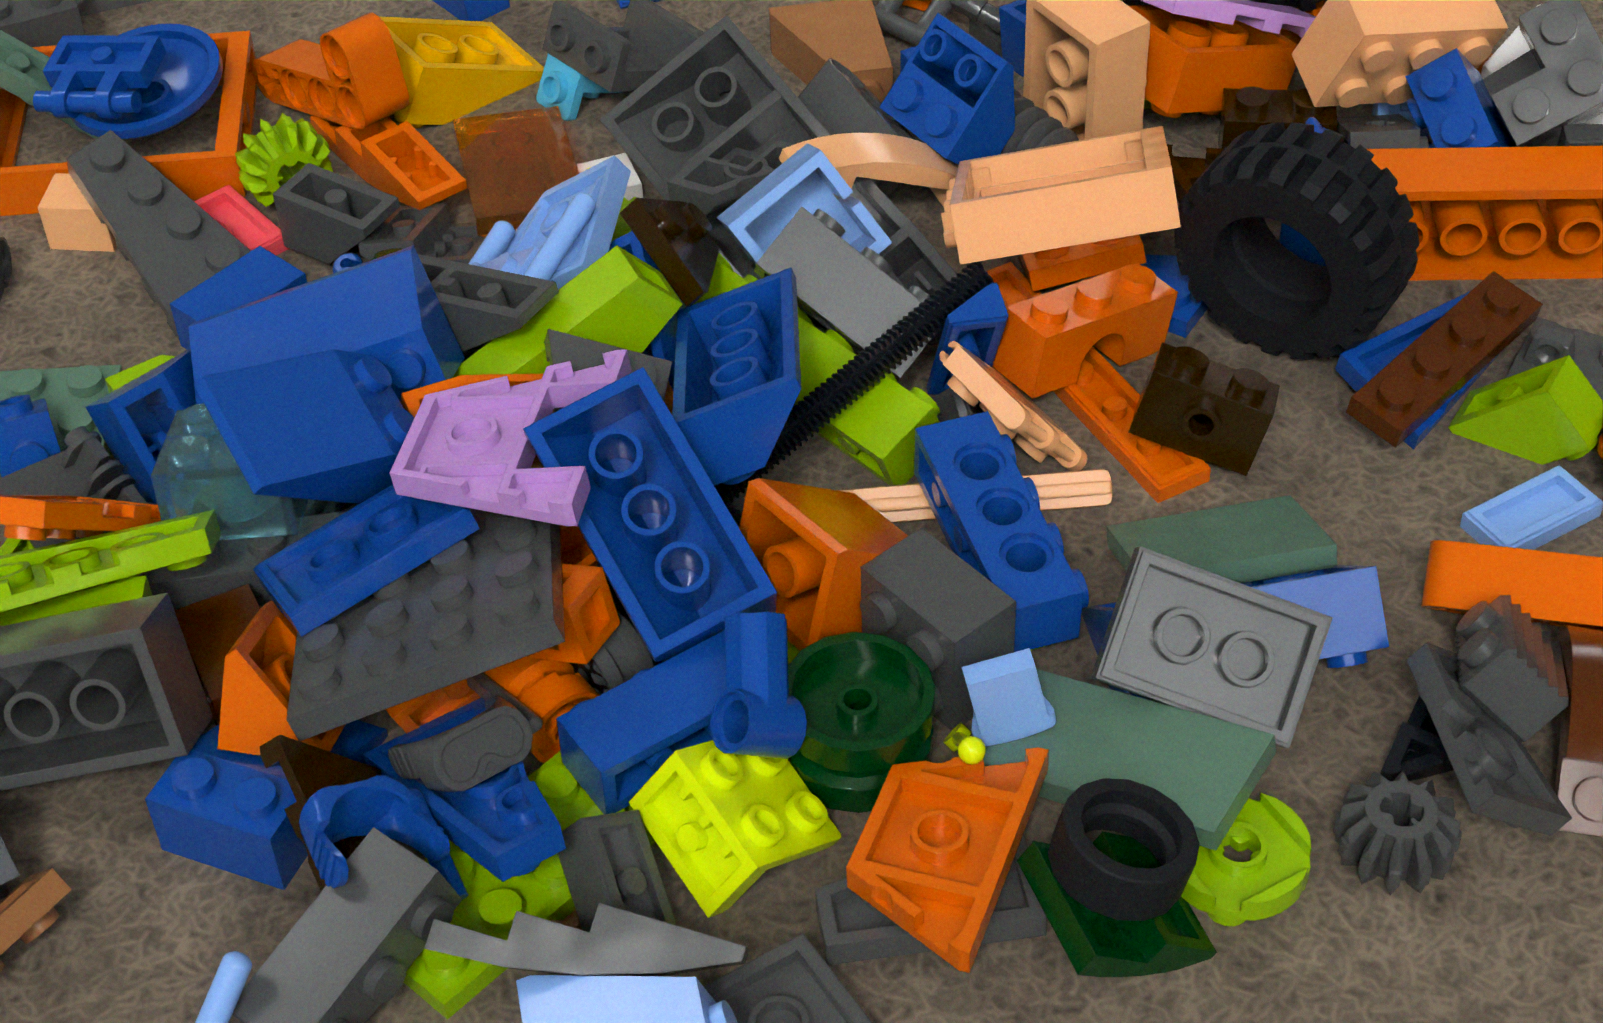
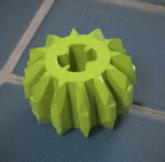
[235,113,333,207]

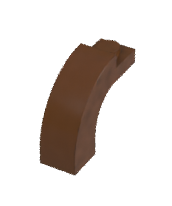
[1554,624,1603,837]

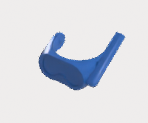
[299,775,469,900]

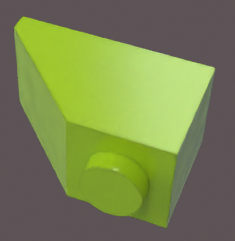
[1448,355,1603,465]

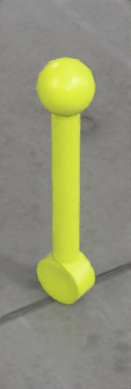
[943,723,986,765]

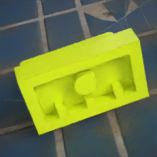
[629,740,841,918]

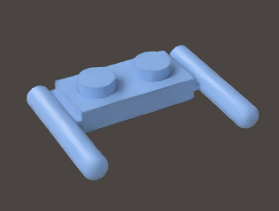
[468,193,596,280]

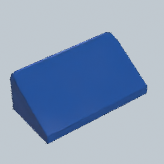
[926,282,1009,395]

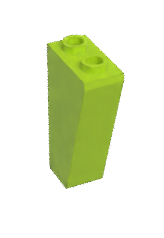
[453,245,683,377]

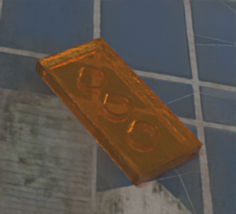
[452,106,579,237]

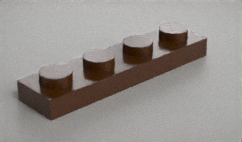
[1346,271,1543,448]

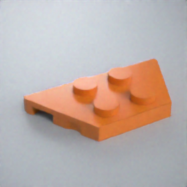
[846,747,1049,973]

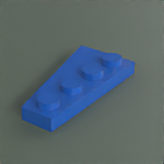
[363,697,566,882]

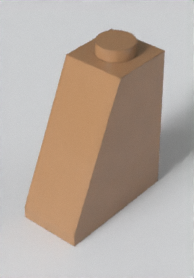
[769,0,893,103]

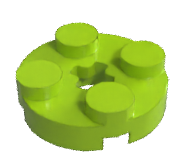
[1181,793,1311,926]

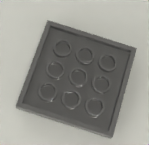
[286,508,565,741]

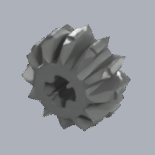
[1333,769,1462,895]

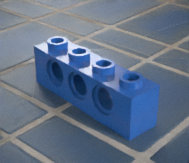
[914,411,1089,652]

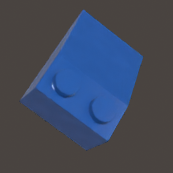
[194,349,414,504]
[145,720,388,890]

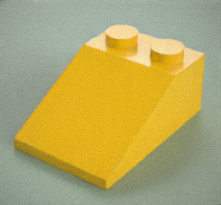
[379,16,544,129]

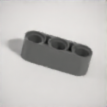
[798,58,916,196]

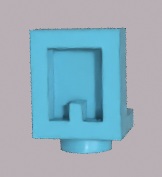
[536,53,622,121]

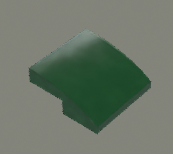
[1017,831,1217,977]

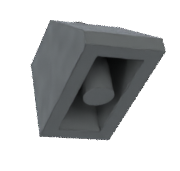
[273,163,400,264]

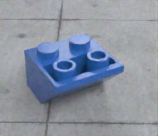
[879,13,1015,165]
[86,349,236,507]

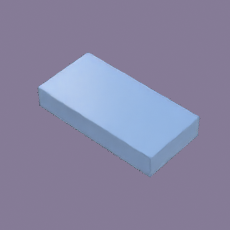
[1460,465,1603,550]

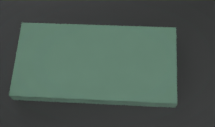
[958,669,1277,851]

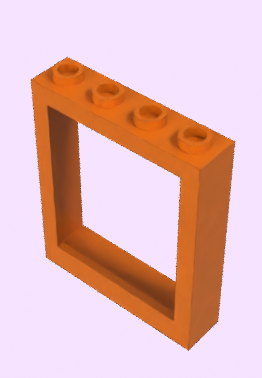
[0,30,257,216]

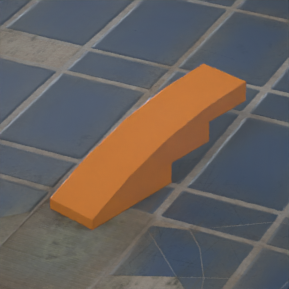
[310,116,467,211]

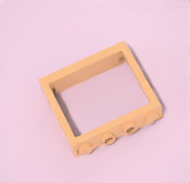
[941,126,1181,265]

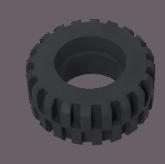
[1174,123,1419,360]

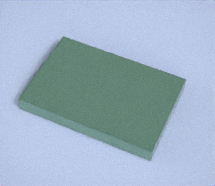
[1106,495,1337,583]

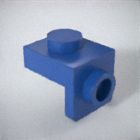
[0,395,61,477]

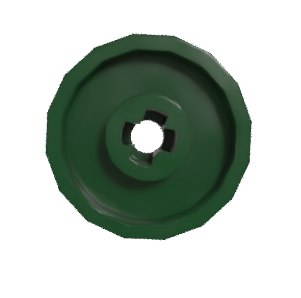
[788,632,936,813]

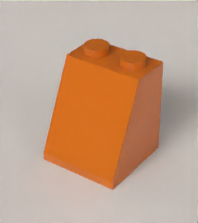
[739,478,908,651]

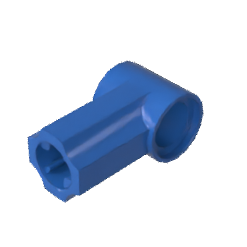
[710,611,807,759]

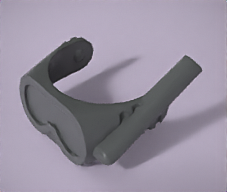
[388,672,543,792]

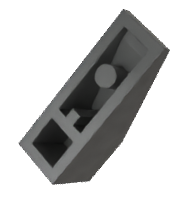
[418,254,559,352]

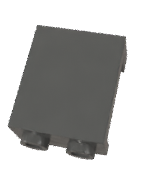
[542,0,705,92]

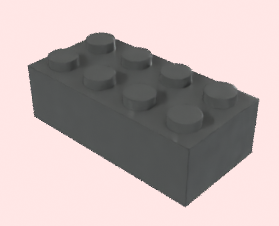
[0,593,213,791]

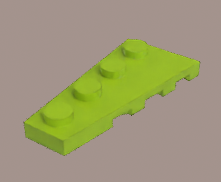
[0,509,222,612]

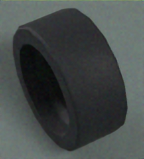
[1048,778,1200,921]

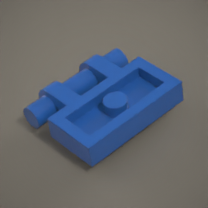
[33,35,166,119]

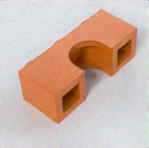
[993,262,1178,399]

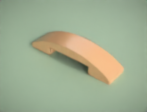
[779,133,959,207]

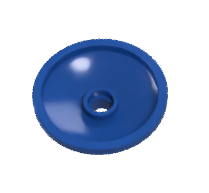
[71,24,223,140]

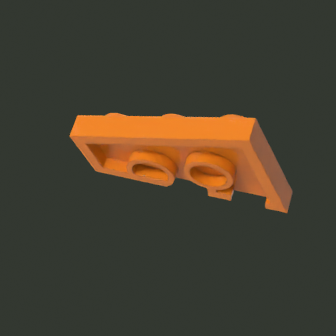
[0,494,191,541]

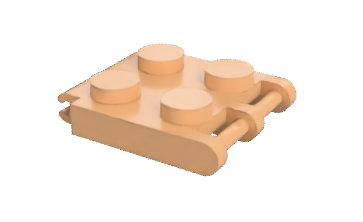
[939,341,1087,471]

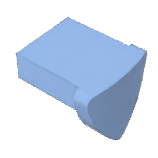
[962,648,1057,746]

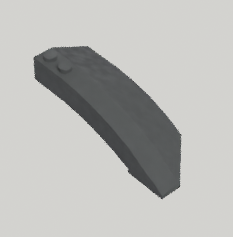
[599,15,957,345]

